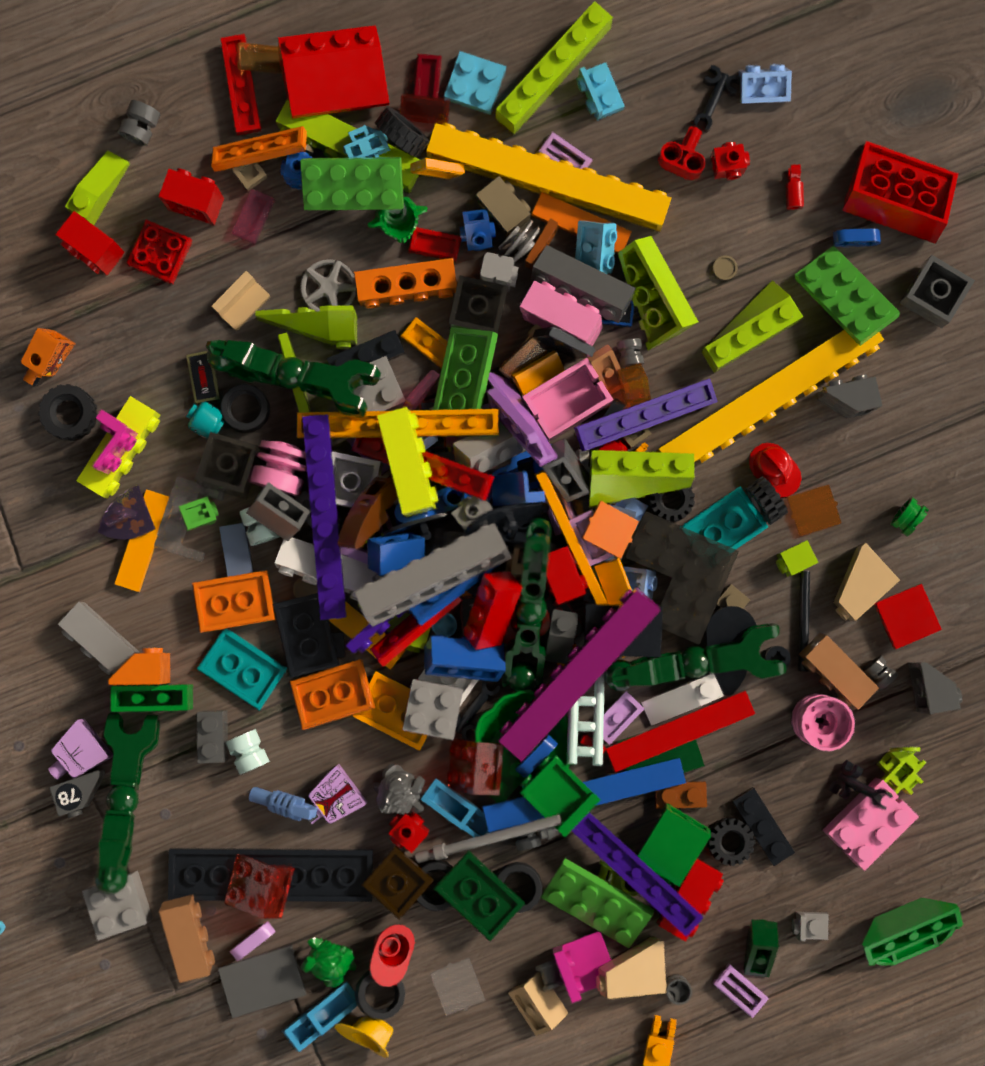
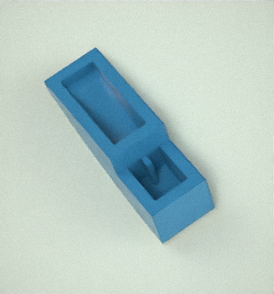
[421,779,492,837]
[282,981,357,1052]

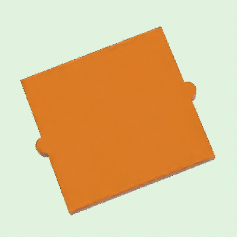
[582,501,639,559]

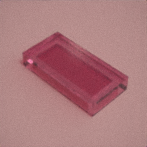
[232,189,275,244]
[401,370,440,410]

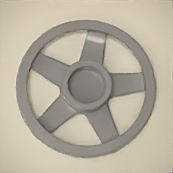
[301,260,357,311]

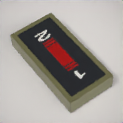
[186,351,221,405]

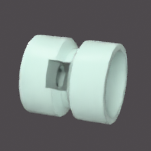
[239,507,280,546]
[225,729,270,775]

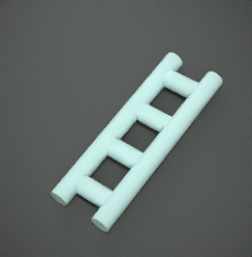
[567,673,605,766]

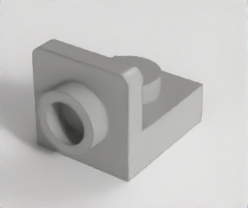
[792,912,828,941]

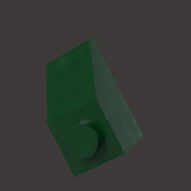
[744,919,779,977]

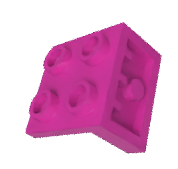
[93,410,138,474]
[553,931,611,1003]

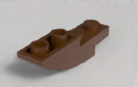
[337,474,398,550]

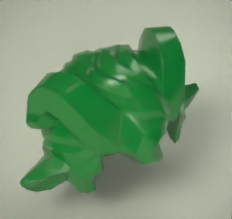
[368,197,428,243]
[301,938,357,988]

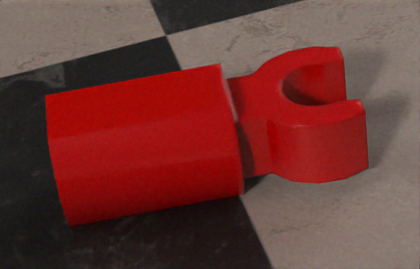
[786,164,804,210]

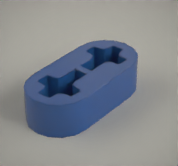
[833,229,881,247]
[515,734,558,778]

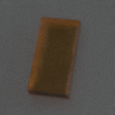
[237,42,282,74]

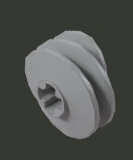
[498,220,540,263]

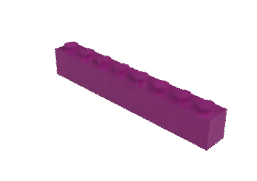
[499,587,660,761]

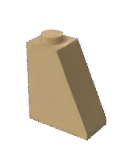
[833,543,900,621]
[596,937,666,999]

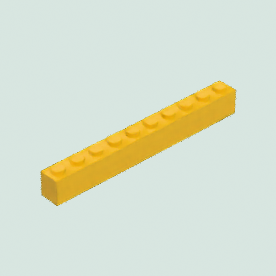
[426,123,671,232]
[657,330,884,463]

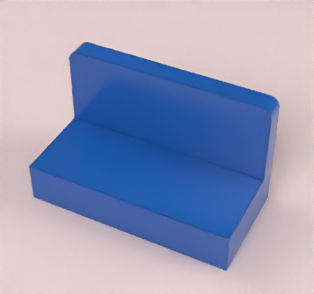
[491,472,545,506]

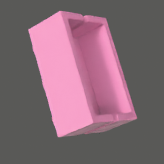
[520,280,603,346]
[522,357,613,442]
[822,777,919,871]

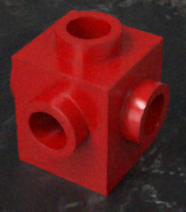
[710,142,750,180]
[388,812,429,853]

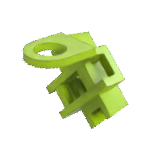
[876,747,926,795]

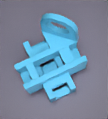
[343,125,391,158]

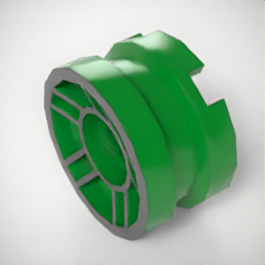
[890,497,929,537]

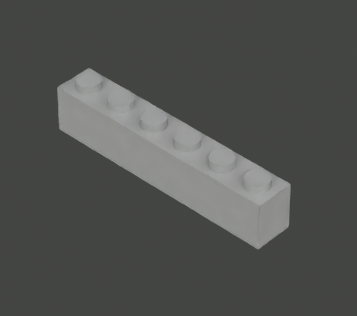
[355,523,511,626]

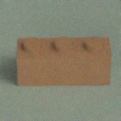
[799,633,879,710]
[159,895,215,983]

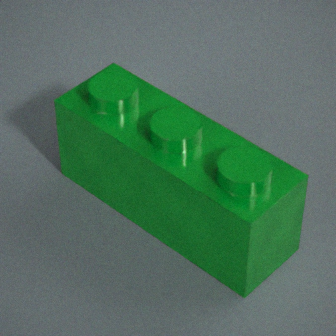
[111,684,193,712]

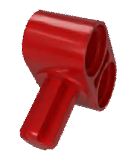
[658,127,705,181]

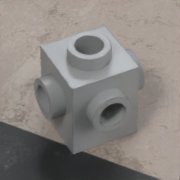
[452,496,493,532]

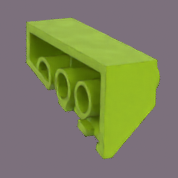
[618,236,698,351]
[701,280,803,373]
[589,450,694,508]

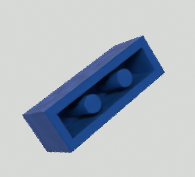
[424,635,506,682]

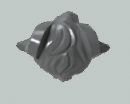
[374,764,425,814]

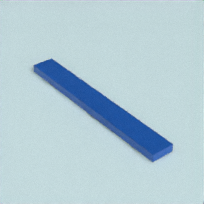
[483,758,686,832]

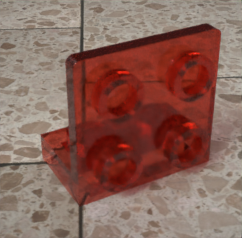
[447,738,504,795]
[225,854,294,919]

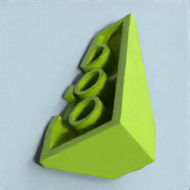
[255,306,357,349]

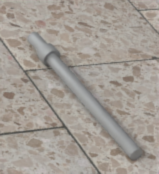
[415,814,562,863]

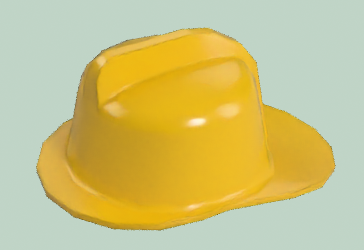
[334,1016,393,1058]

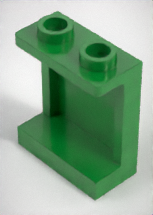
[519,755,601,837]
[635,803,711,886]

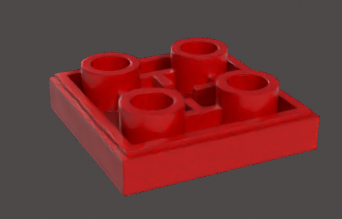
[126,220,193,285]
[874,584,942,649]

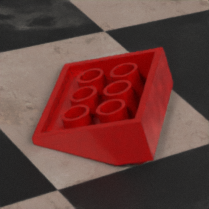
[278,25,390,119]
[842,141,958,244]

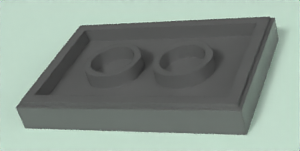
[218,944,307,1018]

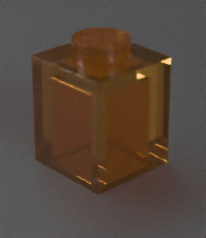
[617,363,651,407]

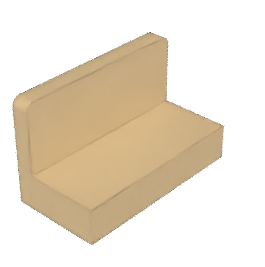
[212,271,270,330]
[508,972,568,1036]

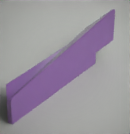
[486,372,557,467]

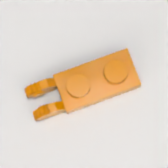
[642,1015,676,1066]

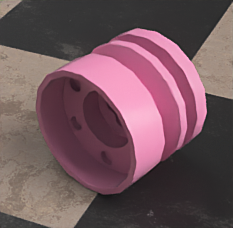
[249,440,307,497]
[791,693,855,751]

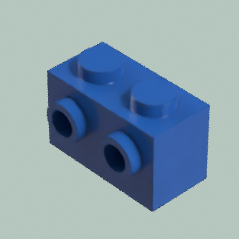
[368,532,425,577]

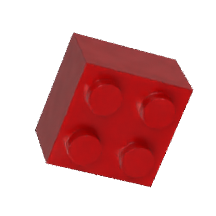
[158,168,224,226]
[56,211,125,276]
[545,546,588,608]

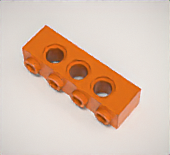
[354,258,458,309]

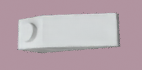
[641,672,724,726]

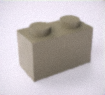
[476,176,531,237]

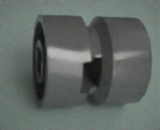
[117,100,161,147]

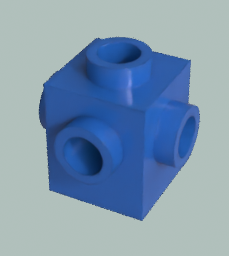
[281,152,312,189]
[460,209,496,251]

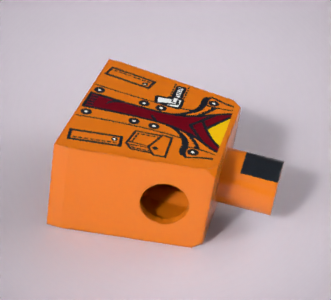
[21,328,75,386]

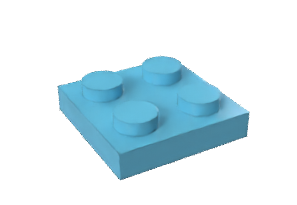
[444,51,506,115]

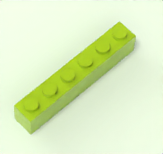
[496,1,613,134]
[276,99,420,193]

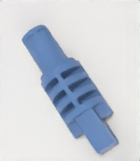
[249,787,317,821]

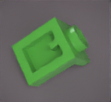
[178,496,218,531]

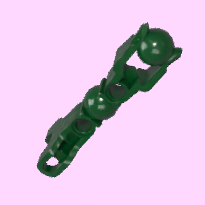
[206,340,381,418]
[502,518,551,692]
[604,623,787,691]
[95,712,160,895]

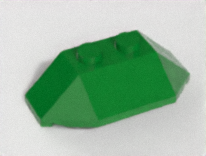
[862,897,963,966]

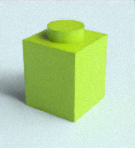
[776,540,819,577]

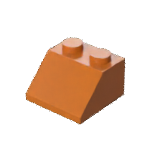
[109,648,170,685]

